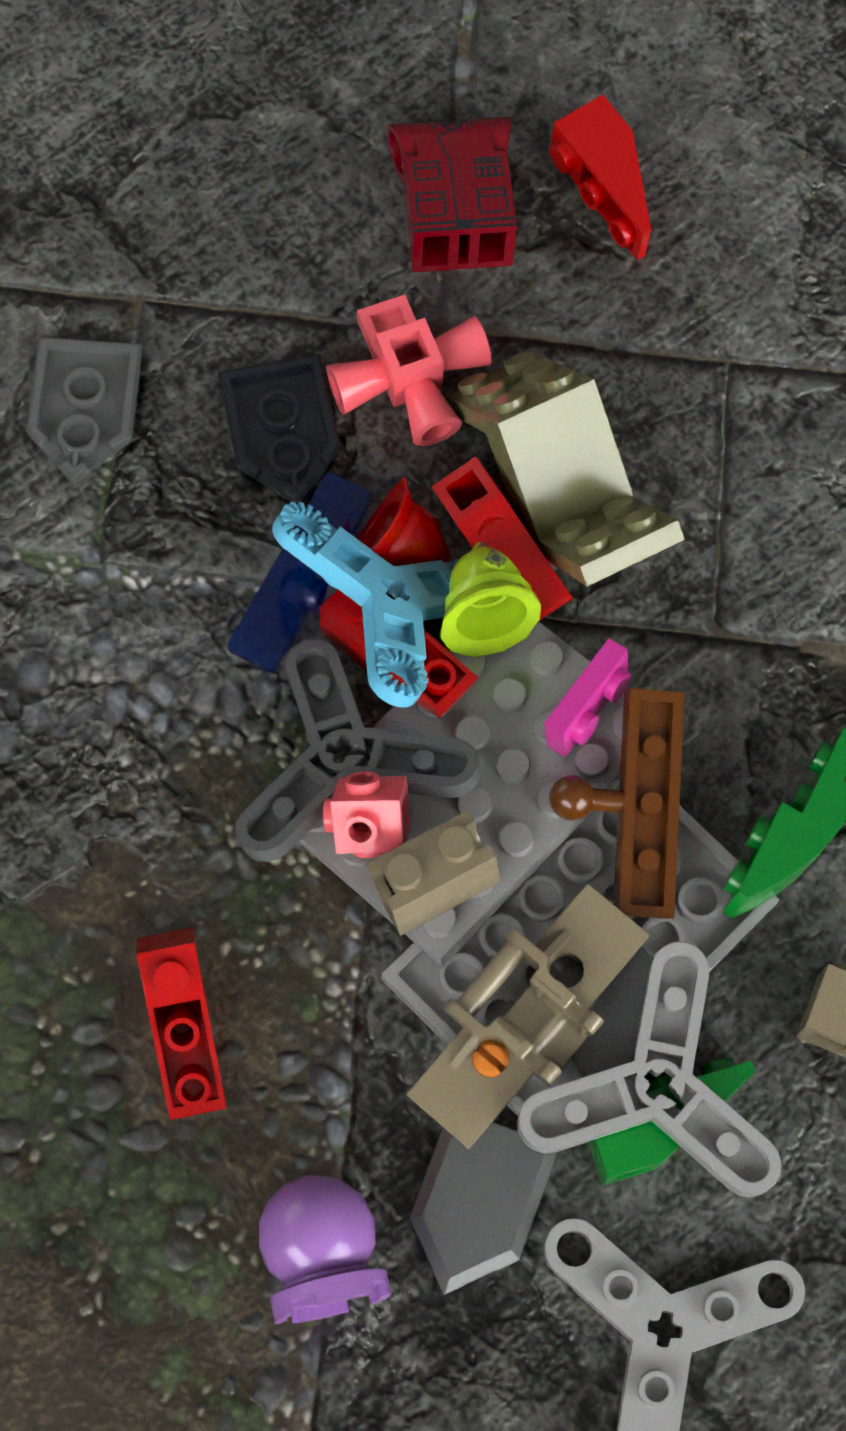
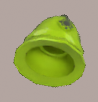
[440,542,541,658]

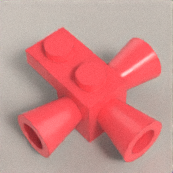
[326,295,492,446]

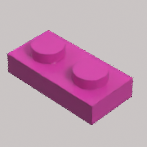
[544,638,631,758]

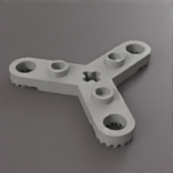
[544,1219,805,1431]

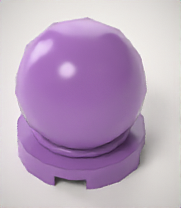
[259,1175,392,1324]

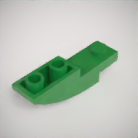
[722,727,846,918]

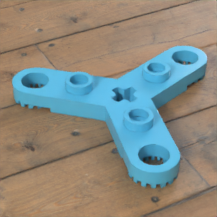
[272,502,459,707]

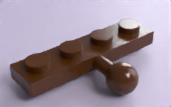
[549,688,685,919]

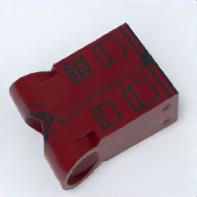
[387,116,517,273]

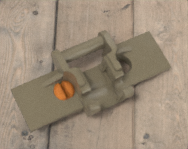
[406,884,650,1150]

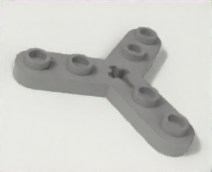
[517,942,781,1197]

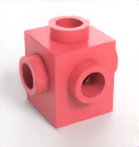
[323,771,411,858]

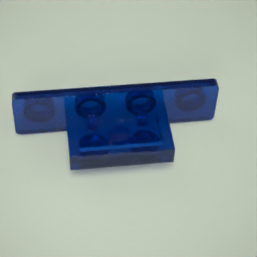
[228,473,372,672]

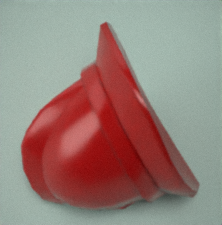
[356,477,450,566]

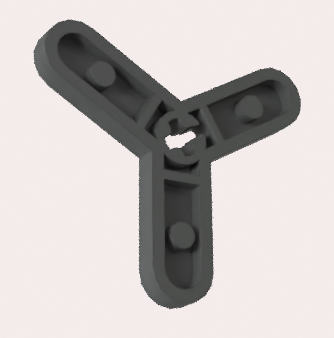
[236,639,481,862]

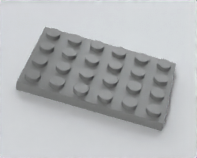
[299,622,624,967]
[381,783,779,1116]

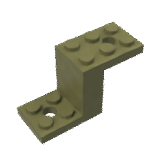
[444,352,685,586]

